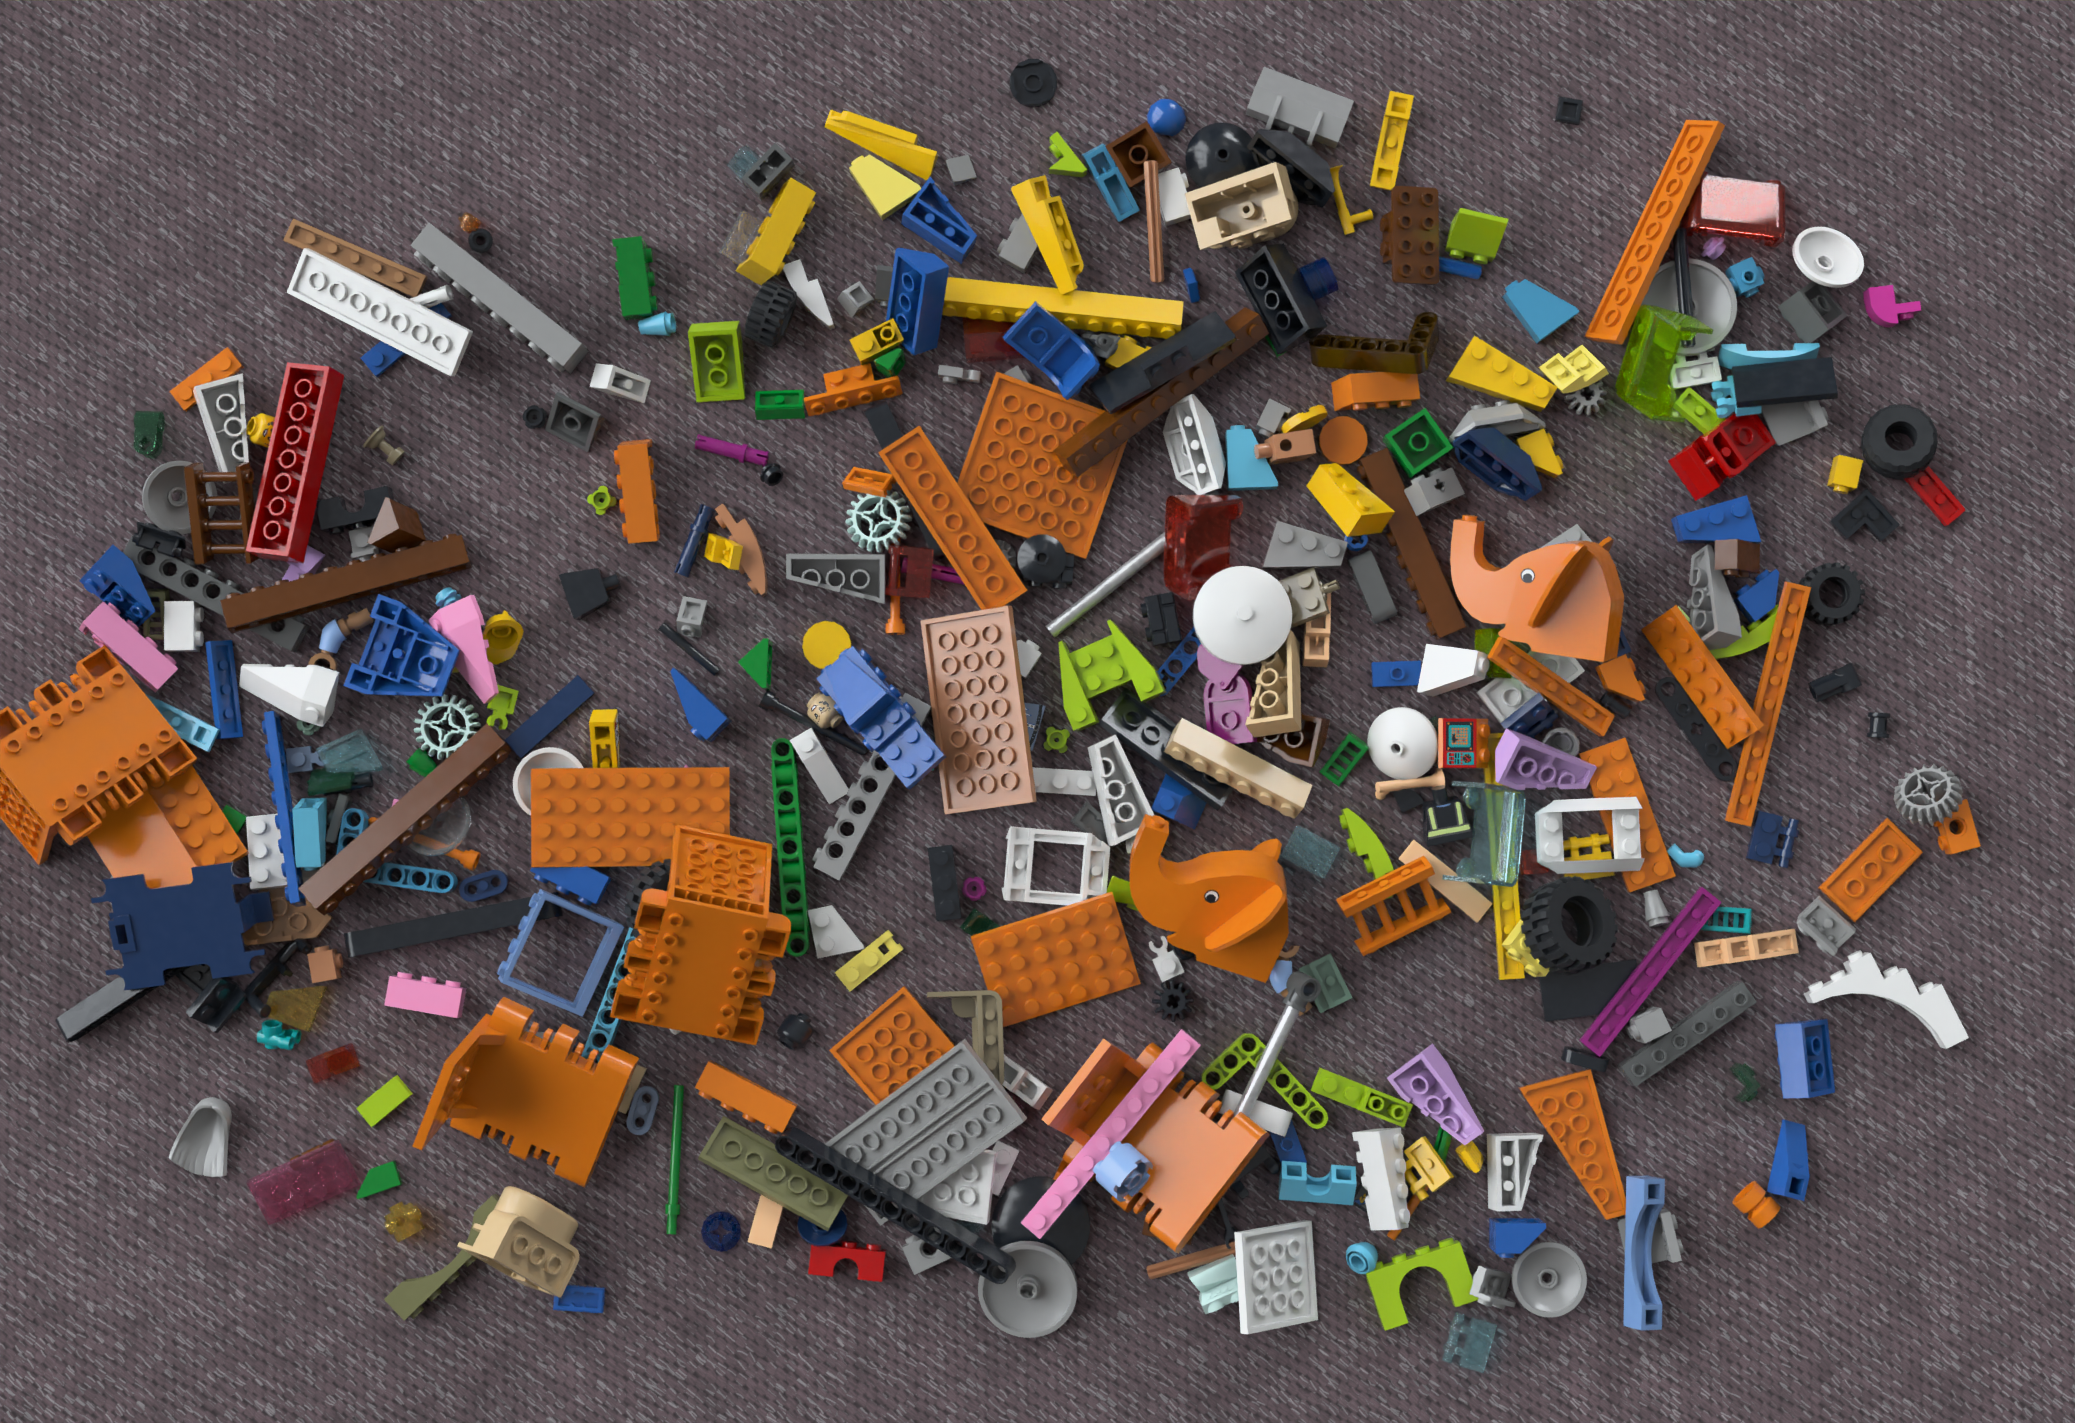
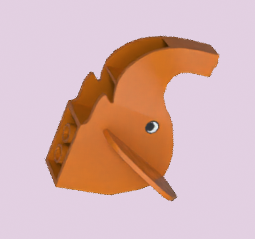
[1450,515,1624,662]
[1130,814,1289,983]

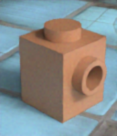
[307,945,343,983]

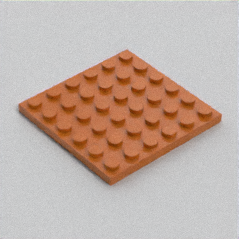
[957,371,1127,559]

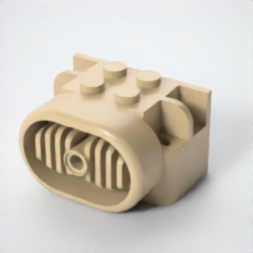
[1185,162,1298,250]
[457,1186,579,1298]

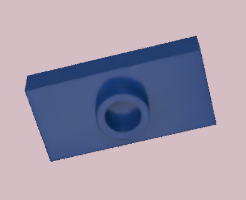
[1371,661,1421,687]
[1269,1120,1307,1164]
[553,1285,605,1313]

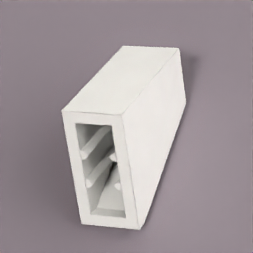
[1417,644,1489,697]

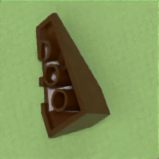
[1257,713,1330,767]

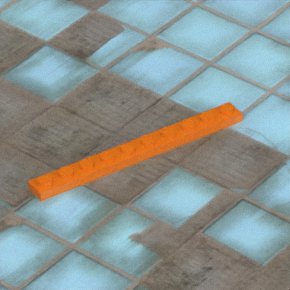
[1725,582,1811,827]

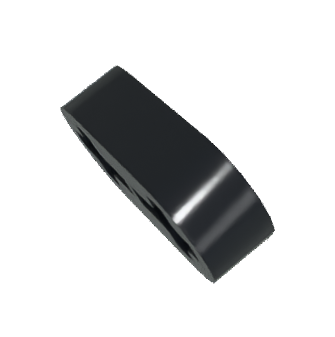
[1561,1046,1610,1072]

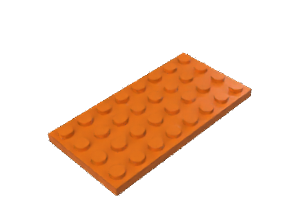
[531,767,730,867]

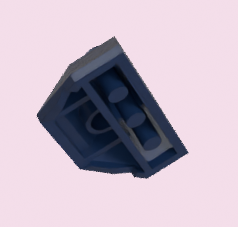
[1453,427,1542,501]

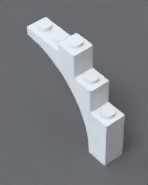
[1804,950,1969,1049]

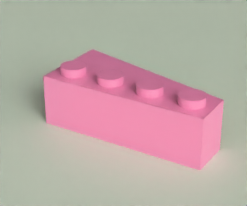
[79,602,178,693]

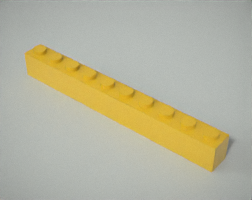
[942,277,1184,339]

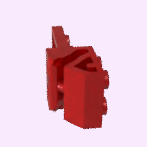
[1668,412,1776,501]

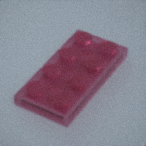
[246,1140,360,1225]

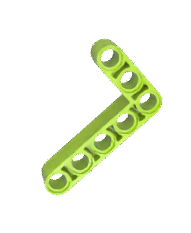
[1201,1033,1328,1129]

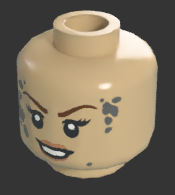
[807,692,843,729]

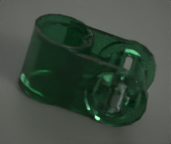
[134,411,165,459]

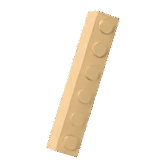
[1164,718,1312,819]

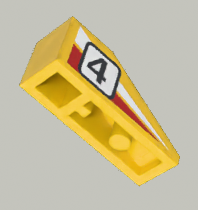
[589,709,619,768]

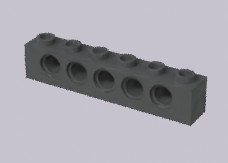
[1617,981,1757,1087]

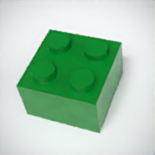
[1382,408,1453,479]

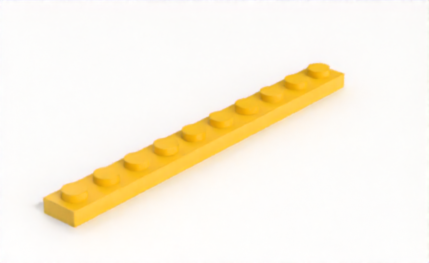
[1483,733,1525,980]

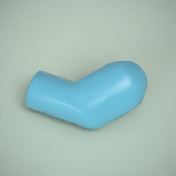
[1667,843,1704,868]

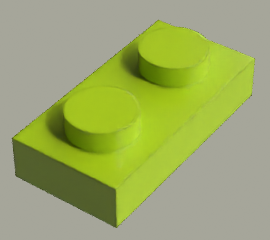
[1672,387,1726,434]

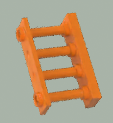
[1336,856,1451,956]

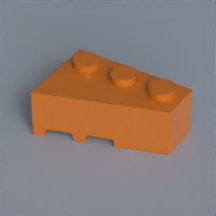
[1331,372,1420,411]

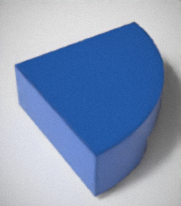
[1183,268,1200,303]

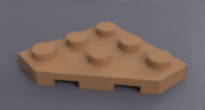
[242,887,333,946]

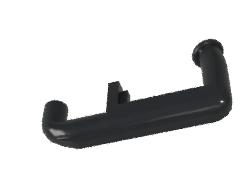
[244,938,312,1019]

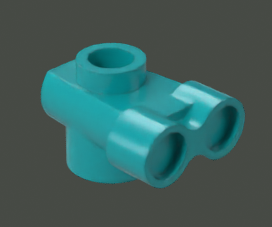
[257,1020,302,1050]

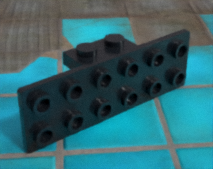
[1090,311,1237,414]

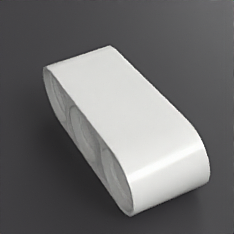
[1218,1089,1293,1137]

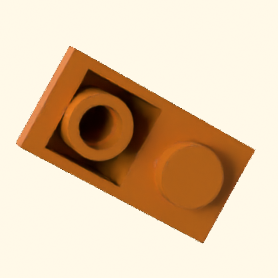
[1595,654,1646,703]

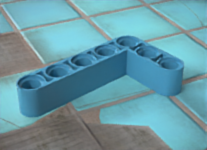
[336,808,458,893]

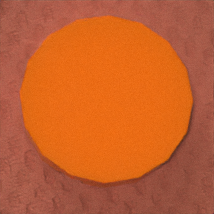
[1319,416,1368,465]

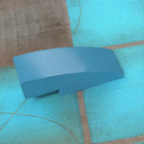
[1081,144,1140,222]

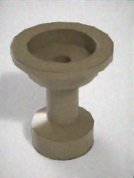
[363,425,405,466]

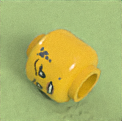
[246,413,275,448]

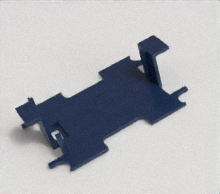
[91,862,275,990]

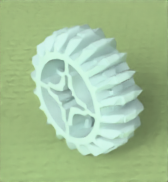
[846,490,912,553]
[414,694,481,760]

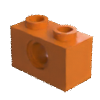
[1934,799,1980,854]

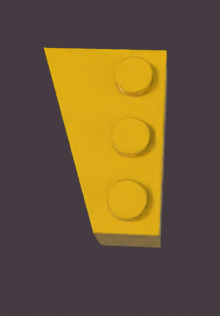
[1307,463,1395,537]

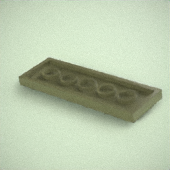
[698,1116,848,1231]

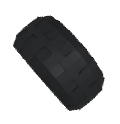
[1861,404,1938,480]

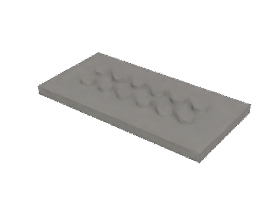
[825,1039,1027,1226]

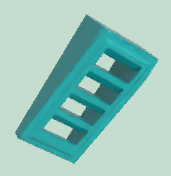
[1700,907,1752,934]

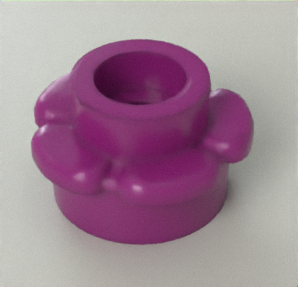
[962,877,986,901]

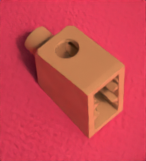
[1254,429,1316,465]

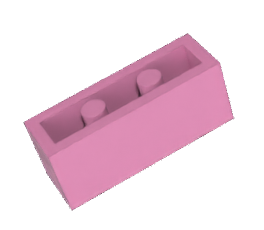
[384,972,467,1018]

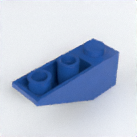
[530,866,612,906]
[1767,1120,1809,1201]

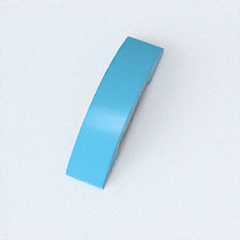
[1718,343,1820,370]
[145,694,220,752]

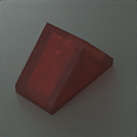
[306,1043,361,1084]

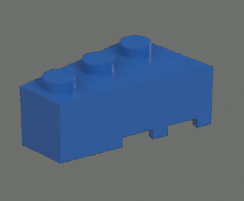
[1671,495,1761,544]

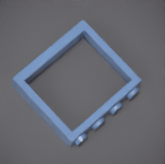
[497,889,624,1017]

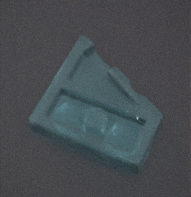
[316,728,383,772]

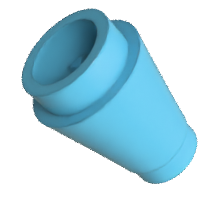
[638,312,676,336]

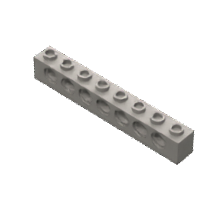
[812,693,931,881]

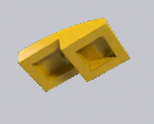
[704,533,743,570]

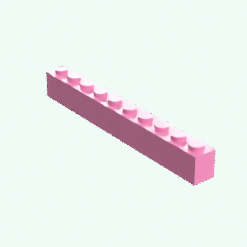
[1021,1029,1201,1239]

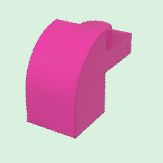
[1863,285,1921,327]

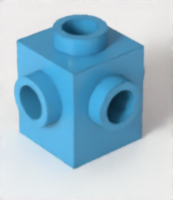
[1725,257,1764,298]

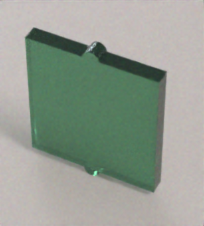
[307,763,355,796]

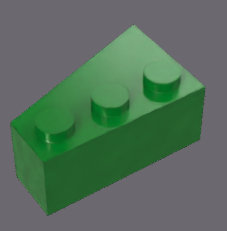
[612,236,658,320]

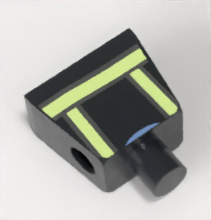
[1422,785,1473,847]

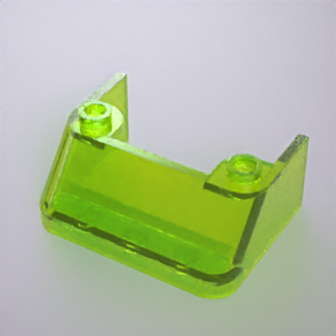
[1615,305,1713,422]

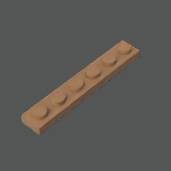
[283,219,428,297]

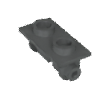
[1081,331,1120,359]

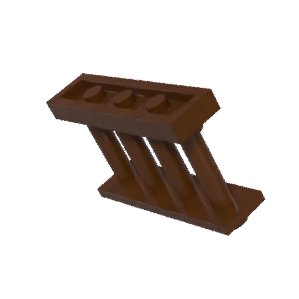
[184,462,259,564]

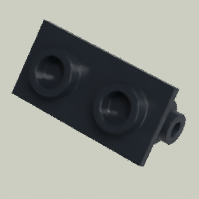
[132,522,186,558]

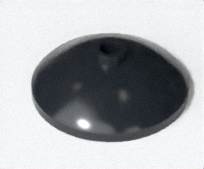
[1185,123,1257,188]

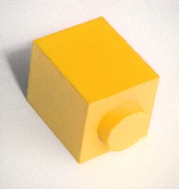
[1827,455,1863,494]

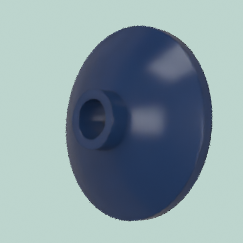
[798,1209,847,1246]

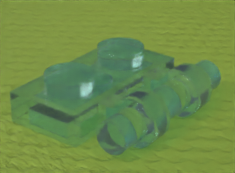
[1442,1312,1497,1373]

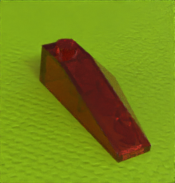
[963,317,1025,363]

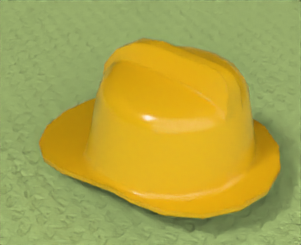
[482,611,524,665]

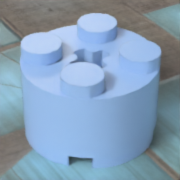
[1093,1141,1153,1202]

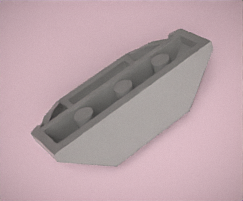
[1448,400,1546,446]

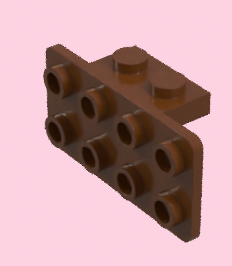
[1380,186,1439,285]

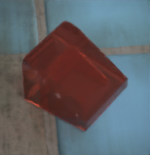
[1519,849,1549,875]

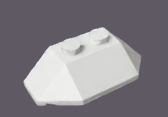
[1163,394,1226,495]

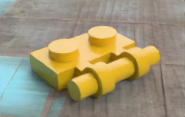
[1563,833,1615,880]
[1404,1136,1454,1202]

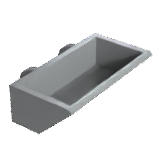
[1246,67,1354,149]

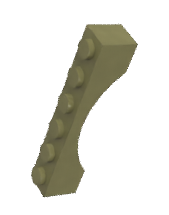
[384,1193,500,1321]

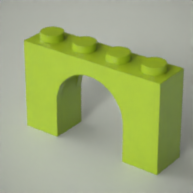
[1365,1238,1478,1331]

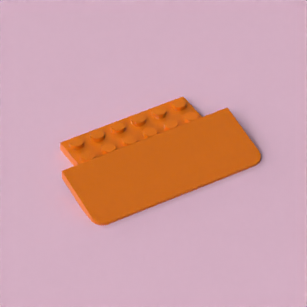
[87,766,249,888]

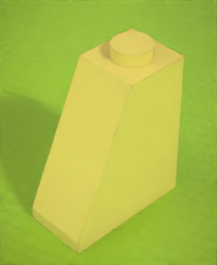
[849,154,921,220]

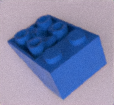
[79,545,155,628]

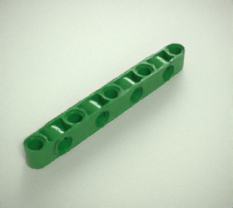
[771,738,810,957]

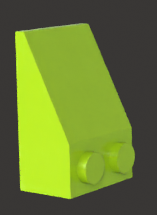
[1445,208,1508,264]
[688,321,745,402]

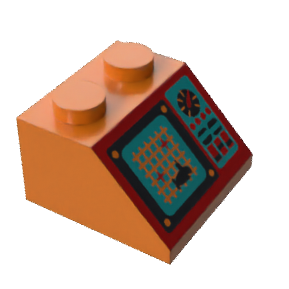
[1438,718,1490,768]

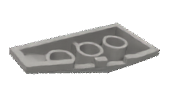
[1687,545,1742,650]

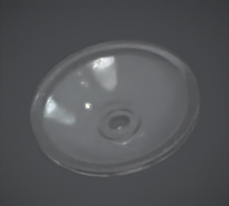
[407,796,472,856]

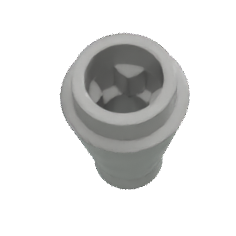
[1643,890,1670,927]

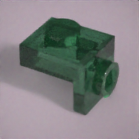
[960,908,1000,936]
[1729,1063,1761,1102]

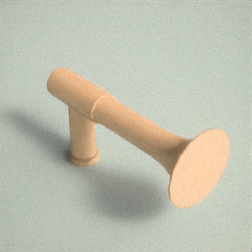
[1375,768,1445,800]

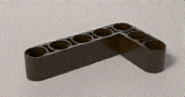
[1309,312,1439,374]

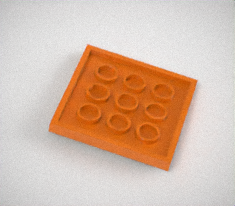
[829,986,956,1105]

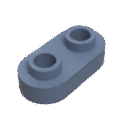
[626,1086,659,1135]

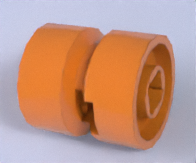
[1732,1181,1781,1229]

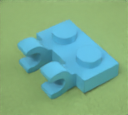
[1711,376,1762,418]

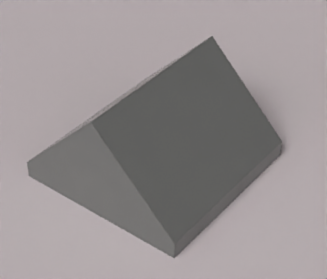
[545,392,605,452]

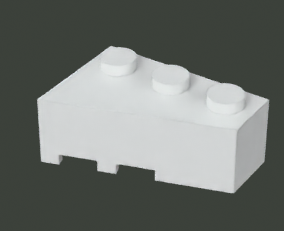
[1487,1133,1543,1211]

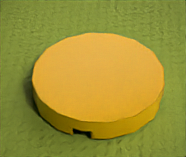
[1281,405,1328,433]
[802,621,851,669]

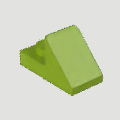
[1049,132,1087,177]

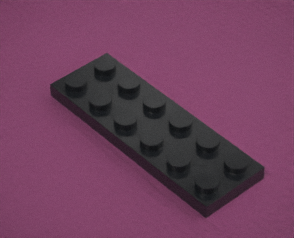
[1099,688,1234,811]

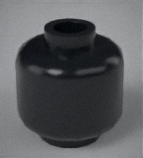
[777,1012,814,1051]

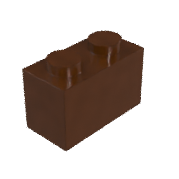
[1715,539,1760,578]

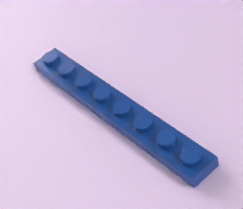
[262,711,306,907]

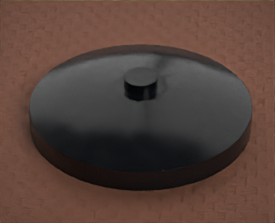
[991,1176,1090,1265]

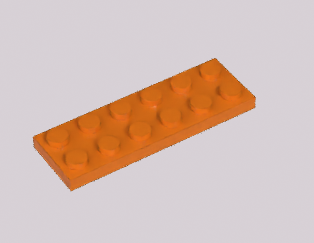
[1641,605,1764,749]
[1578,738,1676,893]

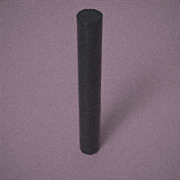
[658,622,720,676]

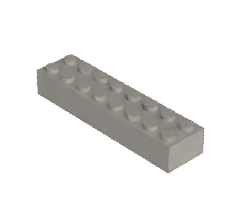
[411,223,589,374]

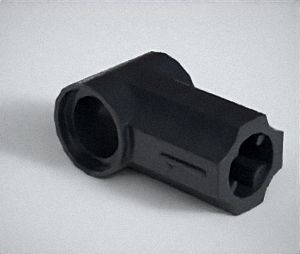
[1808,663,1862,702]

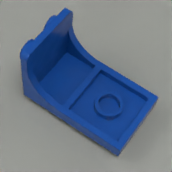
[1003,301,1099,400]

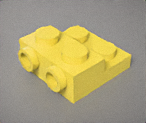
[1502,919,1549,977]

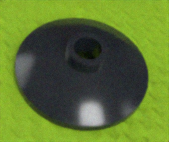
[1017,534,1066,583]

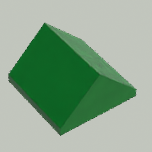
[738,638,773,691]

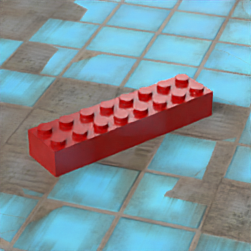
[246,362,344,563]

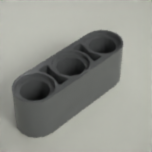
[1347,550,1397,625]

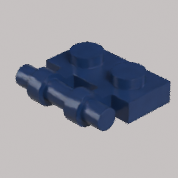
[1500,692,1559,739]
[1746,811,1799,868]

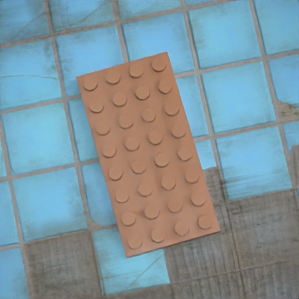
[921,606,1037,814]

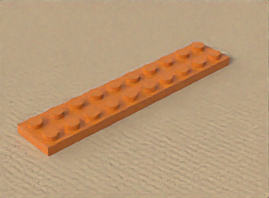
[1585,120,1725,345]

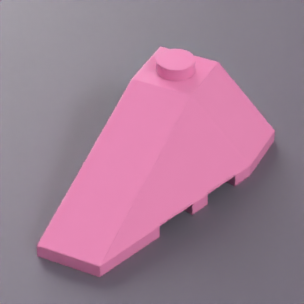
[428,595,499,704]

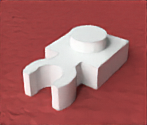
[1149,936,1184,982]

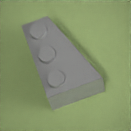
[1261,521,1348,570]

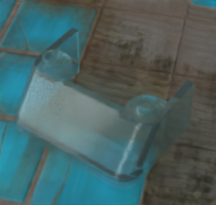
[1443,781,1525,887]

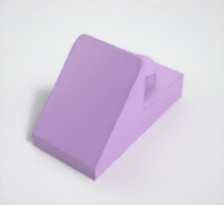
[282,545,325,581]

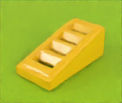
[1455,1141,1484,1173]

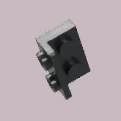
[186,977,247,1033]

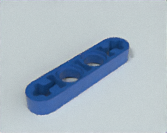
[1157,627,1202,697]

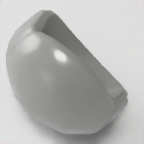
[1542,728,1579,757]

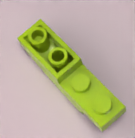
[1709,604,1779,660]
[1338,808,1394,900]
[1311,1067,1413,1128]

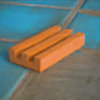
[842,467,897,497]

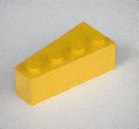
[736,178,816,285]
[1446,336,1557,412]

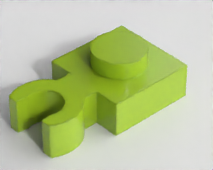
[487,685,518,730]

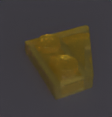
[266,986,327,1032]

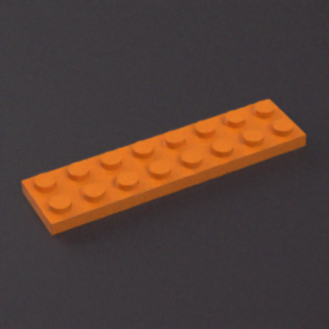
[878,426,1027,610]

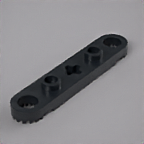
[1655,677,1738,781]

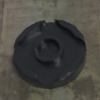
[1010,59,1057,107]

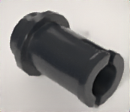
[1599,691,1632,719]

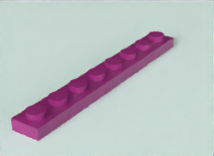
[1579,887,1721,1057]

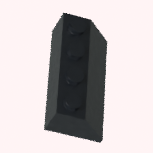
[1235,243,1327,354]

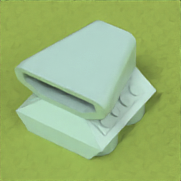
[1187,1254,1239,1314]

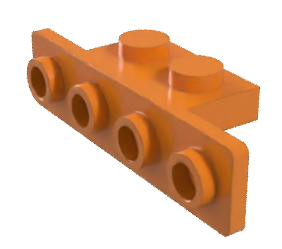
[804,363,902,416]

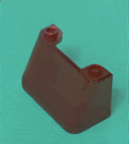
[1681,171,1785,247]
[1164,495,1244,600]

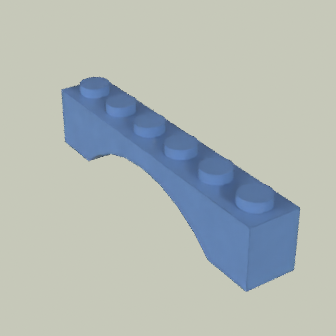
[1623,1176,1665,1331]

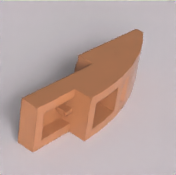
[715,504,767,597]

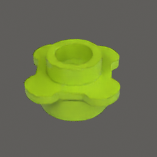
[587,486,617,515]
[1044,727,1070,753]

